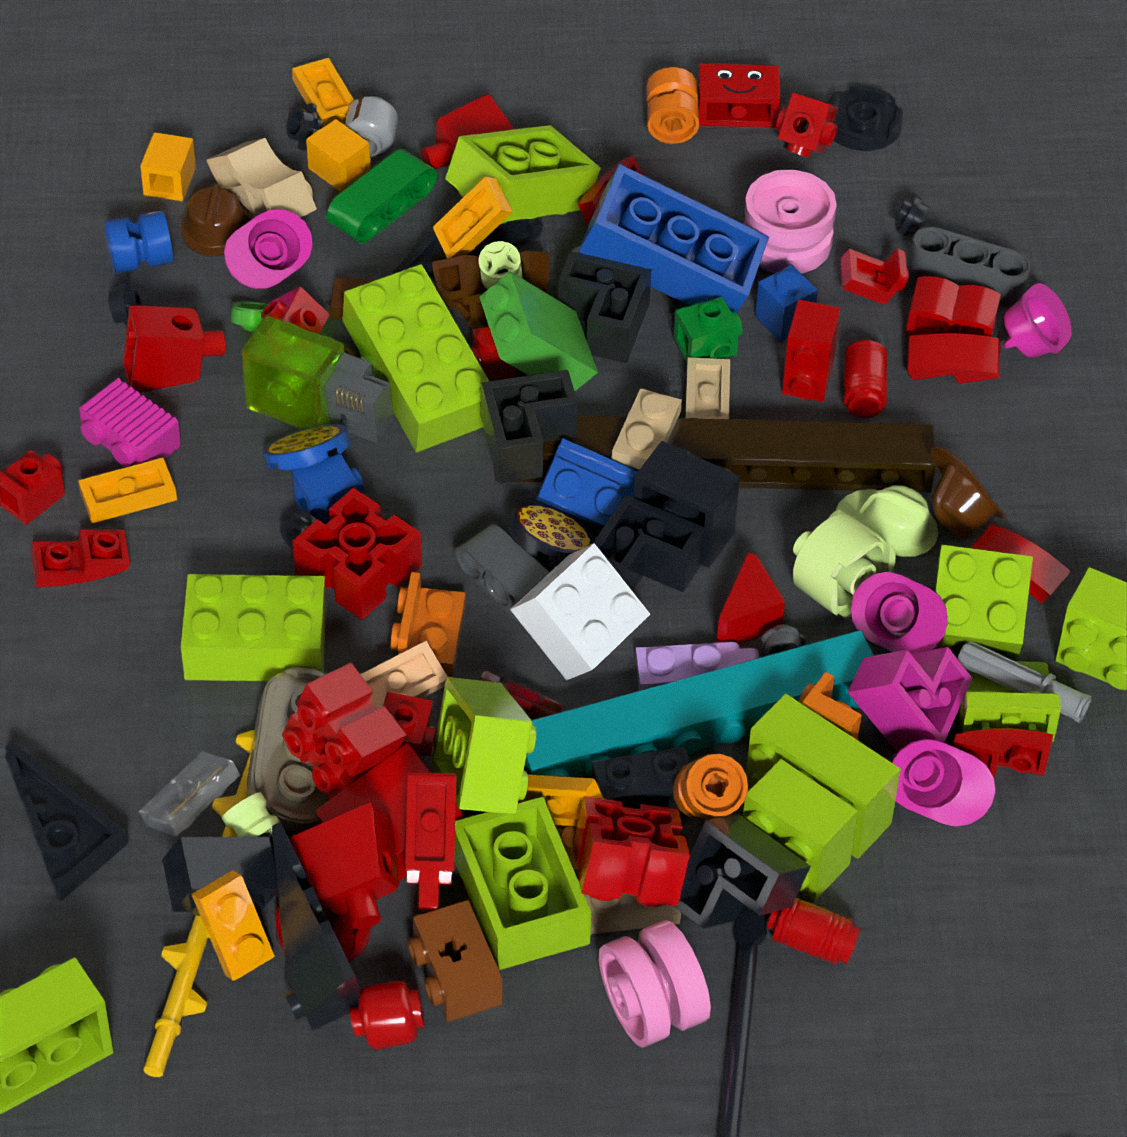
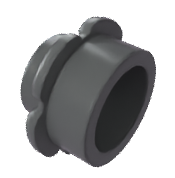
[761,624,806,656]

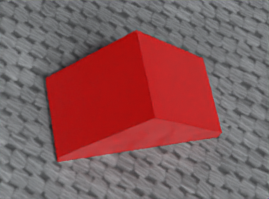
[716,553,785,644]

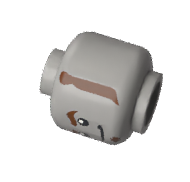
[344,96,399,157]

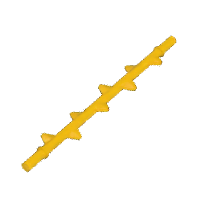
[144,673,284,1077]

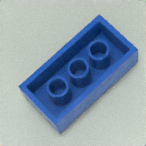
[578,164,769,313]

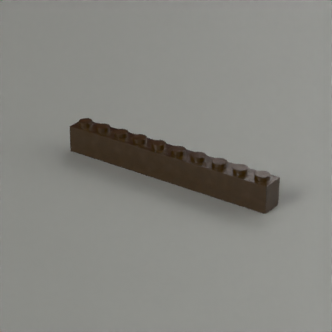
[495,415,936,493]

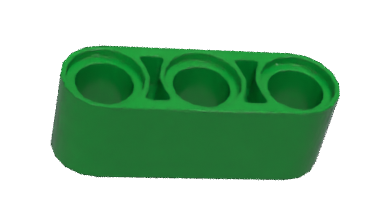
[326,149,437,244]

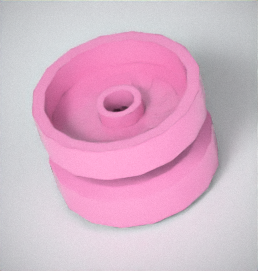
[743,170,837,274]
[599,919,711,1048]

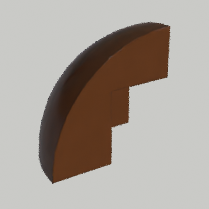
[432,251,549,329]

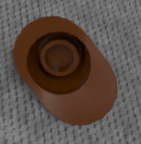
[181,184,250,256]
[930,446,1005,539]

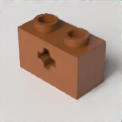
[407,900,502,1022]

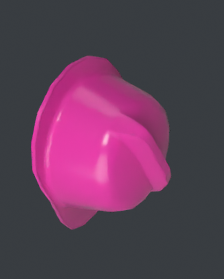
[224,209,313,289]
[1003,283,1072,358]
[851,572,948,654]
[891,739,996,827]

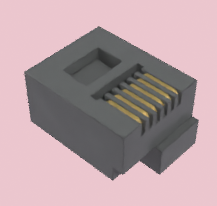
[324,353,394,444]

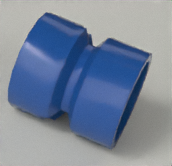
[104,210,173,274]

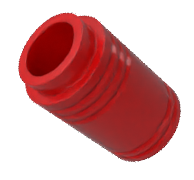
[844,339,887,418]
[767,898,861,965]

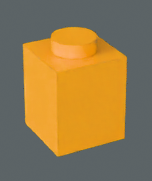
[306,119,371,192]
[140,132,196,201]

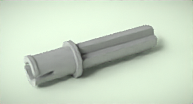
[958,641,1092,723]

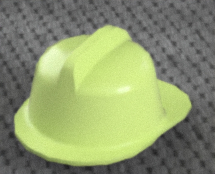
[836,485,938,557]

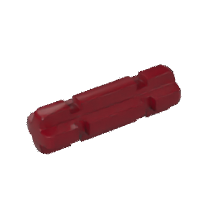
[479,670,563,719]

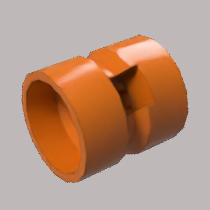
[646,67,700,144]
[673,754,748,821]

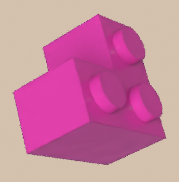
[848,647,972,753]

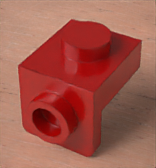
[841,248,909,305]

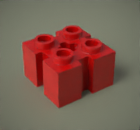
[293,488,422,620]
[282,663,406,799]
[573,796,690,907]

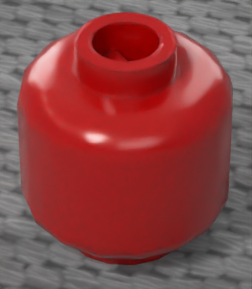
[350,980,425,1050]

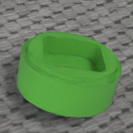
[230,301,268,332]

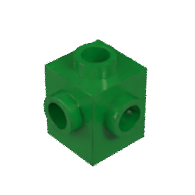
[674,297,743,362]

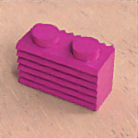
[79,378,181,467]

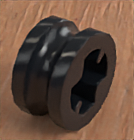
[280,510,316,550]

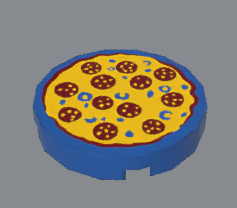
[263,424,350,471]

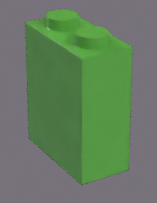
[479,271,598,391]

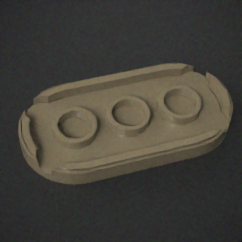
[247,667,330,832]

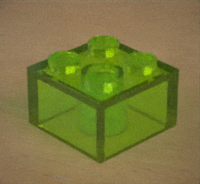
[242,315,344,429]

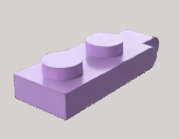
[635,642,759,691]

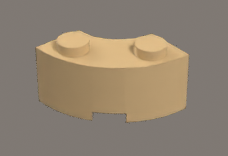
[206,138,317,220]

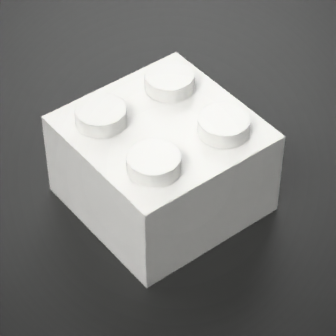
[510,543,650,680]

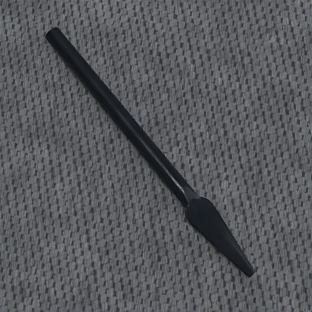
[719,904,767,1137]

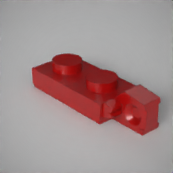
[405,773,456,910]

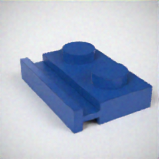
[536,438,638,528]

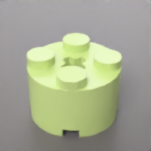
[793,509,896,618]

